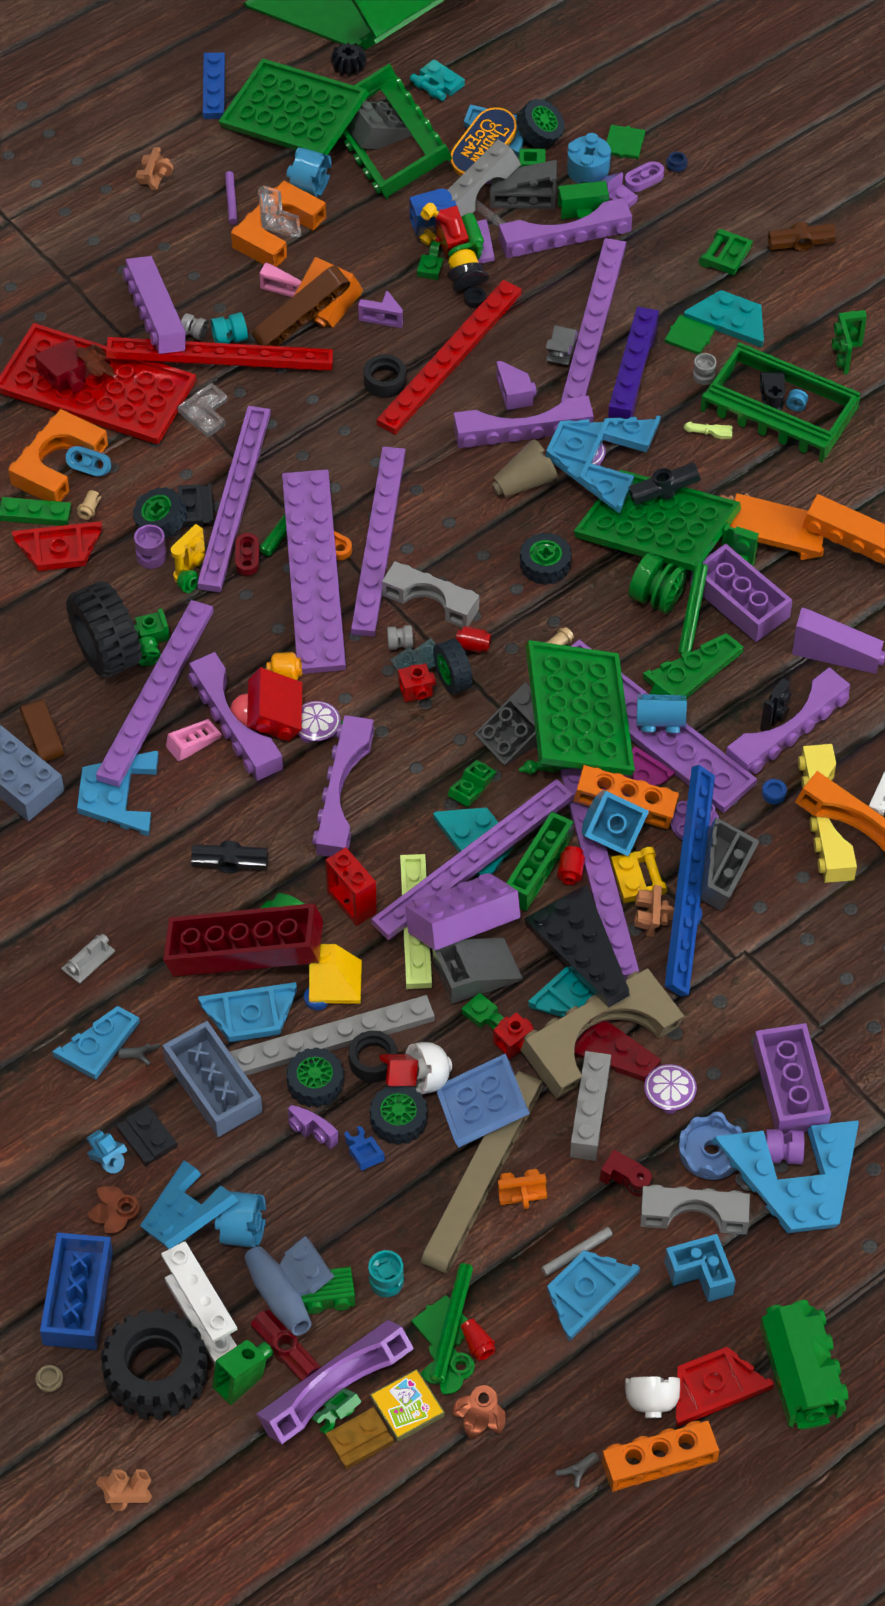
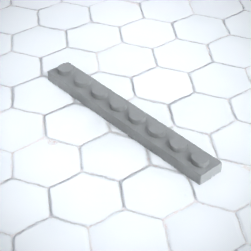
[230,995,435,1076]

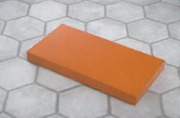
[730,493,823,557]

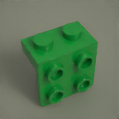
[832,310,867,375]

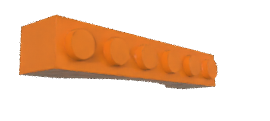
[795,771,885,852]

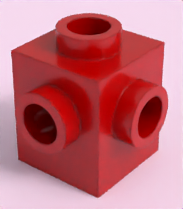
[398,663,436,702]
[493,1012,534,1059]

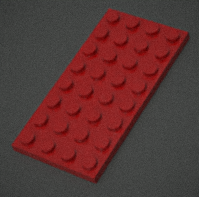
[0,323,197,445]

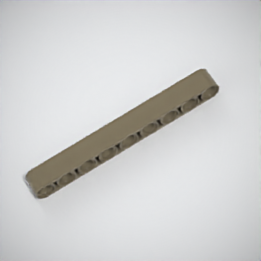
[421,1071,544,1274]

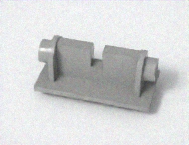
[61,934,115,984]

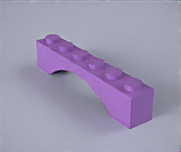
[499,198,632,258]
[454,396,594,448]
[188,652,283,781]
[726,667,850,774]
[313,715,374,857]
[256,1320,414,1444]

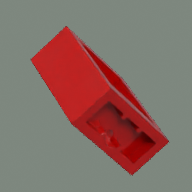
[326,847,377,926]

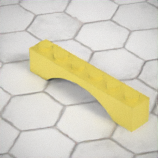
[798,744,857,883]

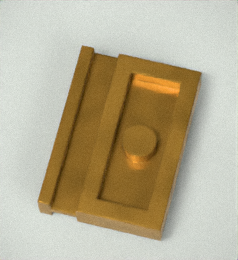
[326,1407,394,1470]

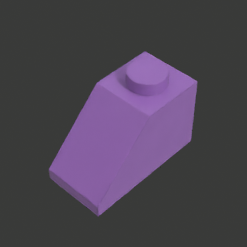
[496,361,537,410]

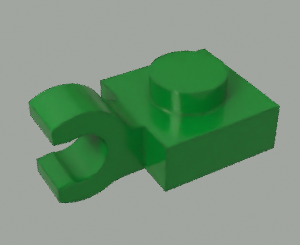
[417,241,444,280]
[462,993,504,1030]
[312,1388,361,1435]

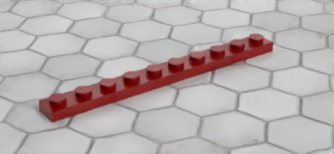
[377,280,522,435]
[106,337,333,371]

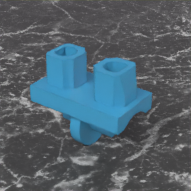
[86,1130,127,1173]

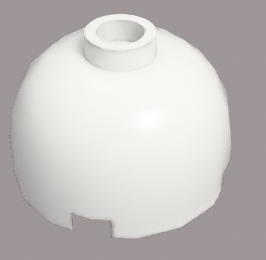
[406,1042,452,1094]
[625,1377,680,1418]

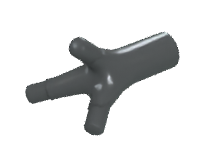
[119,1043,160,1066]
[555,1452,599,1488]

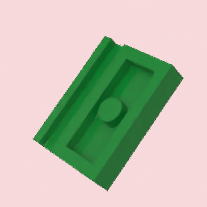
[722,523,759,566]

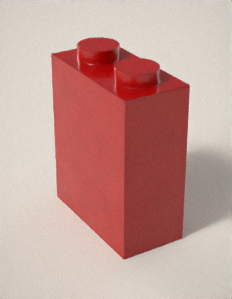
[247,667,302,741]

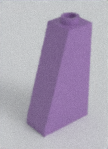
[792,608,885,674]

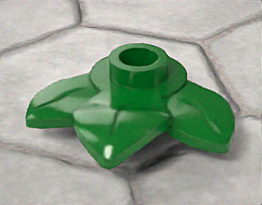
[421,1344,475,1395]

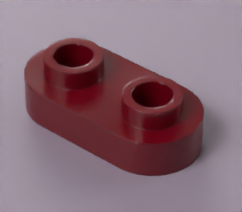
[235,533,259,576]

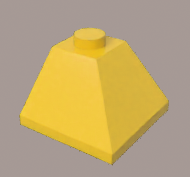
[309,944,362,1004]

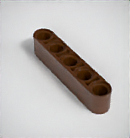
[252,265,350,346]

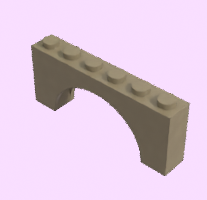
[521,968,684,1099]

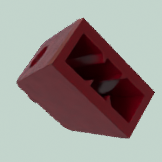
[34,338,86,392]

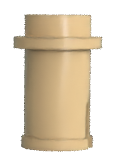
[77,490,101,520]
[545,627,574,645]

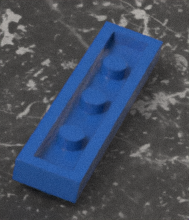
[203,52,225,119]

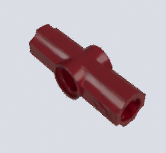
[250,1309,321,1382]

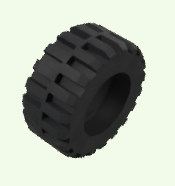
[66,581,142,678]
[101,1308,208,1420]

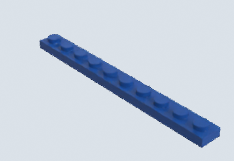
[665,765,715,997]

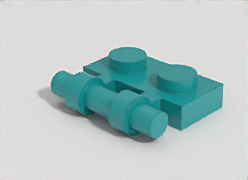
[410,59,465,101]

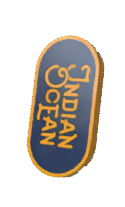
[451,108,517,176]

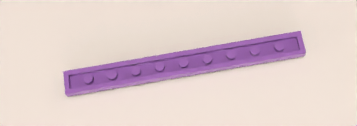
[561,238,626,402]
[197,406,271,593]
[351,447,405,637]
[96,600,213,787]
[560,768,639,980]
[371,779,574,940]

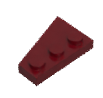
[574,1021,661,1082]

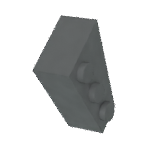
[490,160,557,209]
[700,817,759,911]

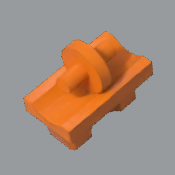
[498,1169,547,1210]

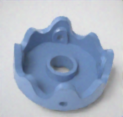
[679,1112,742,1180]

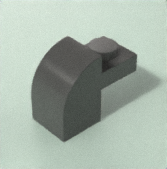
[546,325,578,365]

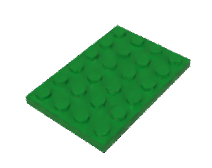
[218,58,368,155]
[574,469,741,571]
[525,640,635,776]

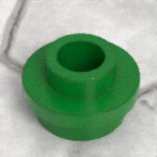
[177,570,198,593]

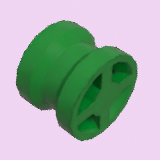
[139,637,161,666]

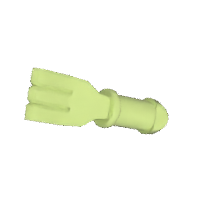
[684,422,733,439]

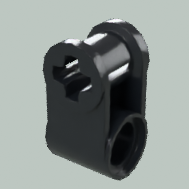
[760,372,785,411]

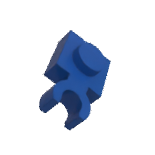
[345,1126,385,1171]

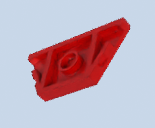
[12,521,103,571]
[676,1347,774,1427]

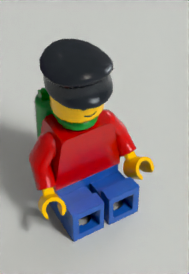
[409,189,489,292]

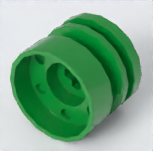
[628,553,687,614]

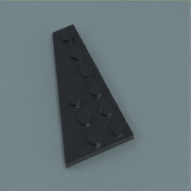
[524,884,630,1008]

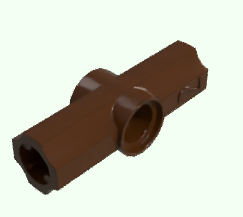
[767,222,836,251]

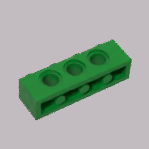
[506,812,574,912]

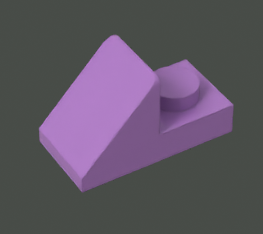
[600,172,638,207]
[358,291,403,328]

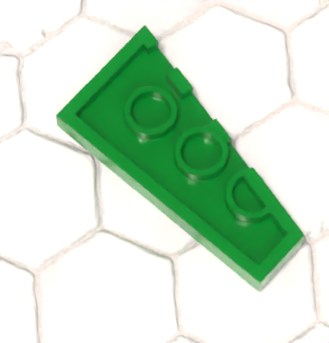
[642,633,744,699]

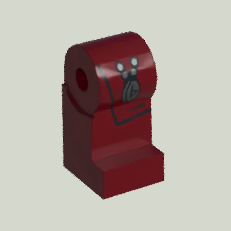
[599,1150,652,1196]

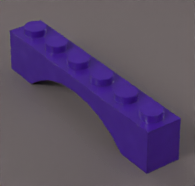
[608,307,659,419]

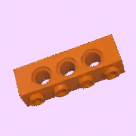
[573,765,679,829]
[602,1421,719,1492]

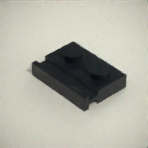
[177,483,214,528]
[760,678,791,731]
[116,1105,177,1167]

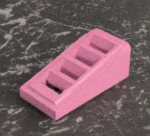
[260,263,302,297]
[166,719,222,761]

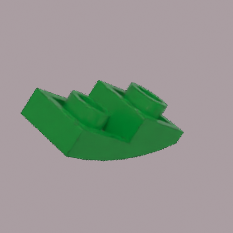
[448,760,497,807]

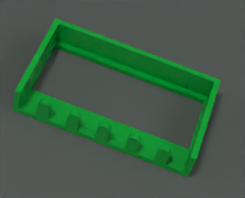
[340,63,453,200]
[700,342,861,463]

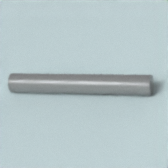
[541,1227,613,1277]

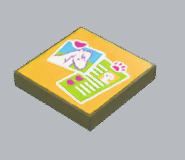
[370,1369,445,1443]

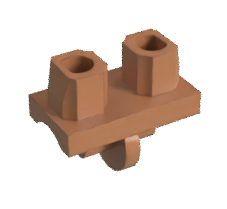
[136,147,174,191]
[634,885,674,937]
[96,1469,152,1511]

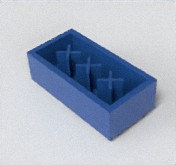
[40,1233,113,1350]

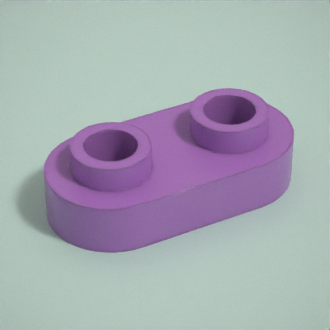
[625,161,664,192]

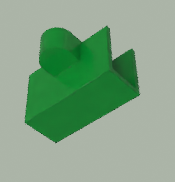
[558,181,609,221]

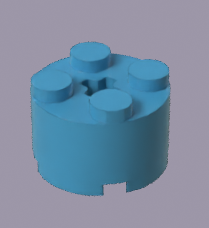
[567,133,611,184]
[286,147,332,197]
[215,1191,266,1248]

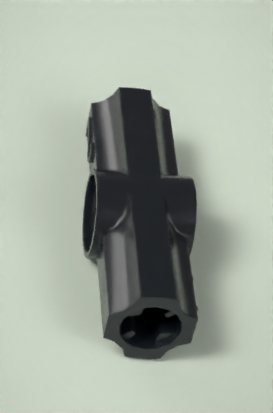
[628,462,701,505]
[191,841,268,874]

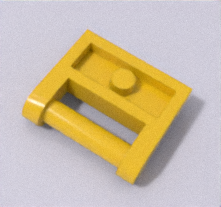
[171,524,205,583]
[611,847,667,903]

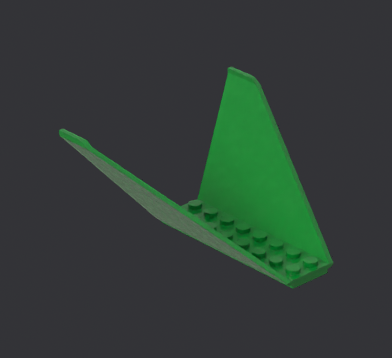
[243,0,444,51]

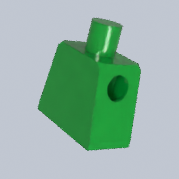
[212,1340,273,1406]

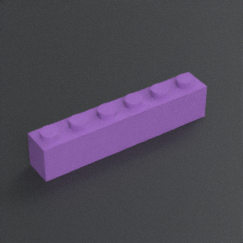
[122,256,185,354]

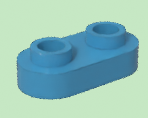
[66,446,111,476]

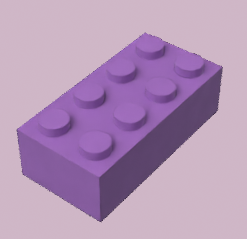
[690,544,792,642]
[405,874,520,950]
[753,1023,831,1134]

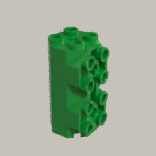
[760,1300,849,1430]

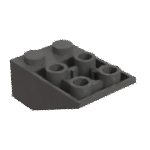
[346,101,412,149]
[474,682,537,766]
[433,938,523,1004]

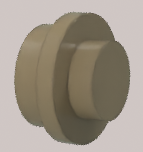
[35,1365,63,1392]

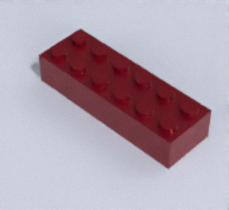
[163,903,323,977]

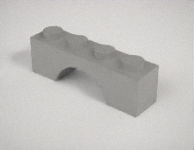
[448,139,521,217]
[382,562,479,628]
[570,1051,611,1161]
[640,1185,750,1235]

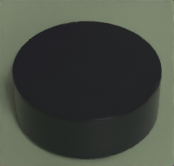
[464,287,486,308]

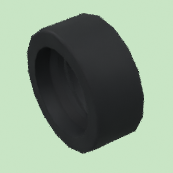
[363,354,406,397]
[348,1030,397,1082]

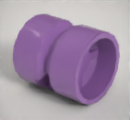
[134,525,167,569]
[765,1129,804,1165]

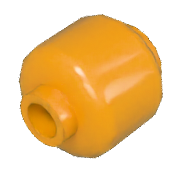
[266,652,302,680]

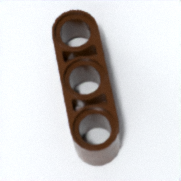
[20,699,64,762]

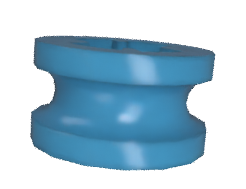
[786,389,809,411]

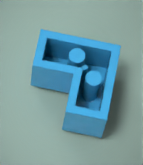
[664,1234,735,1302]

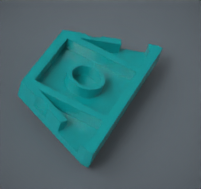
[684,290,764,347]
[433,808,514,878]
[528,967,595,1017]

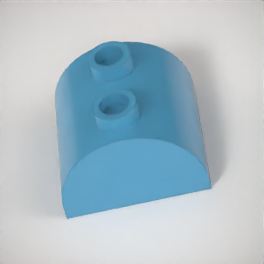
[636,694,687,733]
[582,790,649,856]

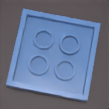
[437,1054,530,1148]

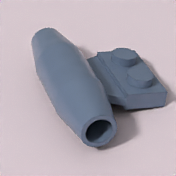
[245,1236,334,1335]

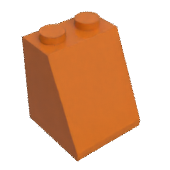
[294,257,363,328]

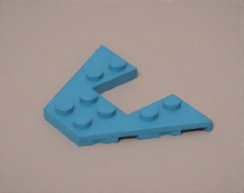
[546,416,661,513]
[712,1121,859,1233]

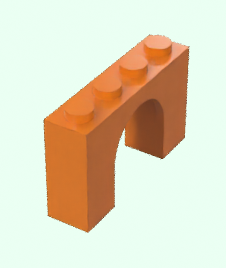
[231,181,326,267]
[8,409,108,502]

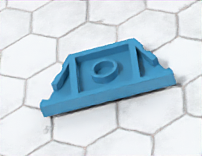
[198,982,297,1042]
[547,1250,640,1341]

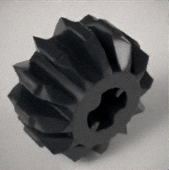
[331,42,367,77]

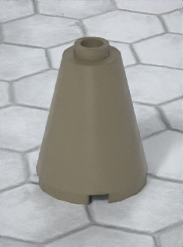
[491,439,558,498]

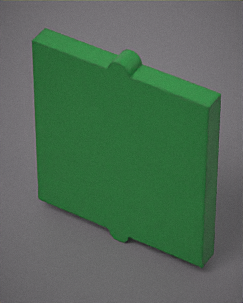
[607,125,646,159]
[664,315,715,355]
[411,1295,468,1347]

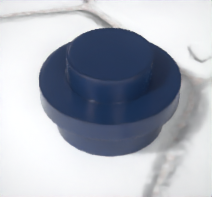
[666,152,688,172]

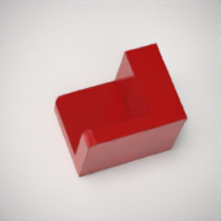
[379,1054,419,1086]

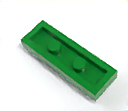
[0,497,72,526]

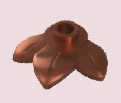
[76,344,114,377]
[86,1186,140,1234]
[452,1385,506,1439]

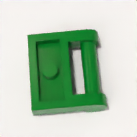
[698,229,753,275]

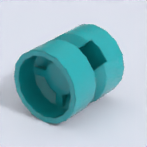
[210,312,248,344]
[368,1250,404,1298]

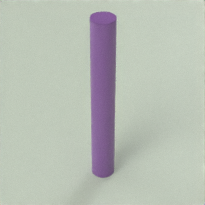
[225,171,238,225]

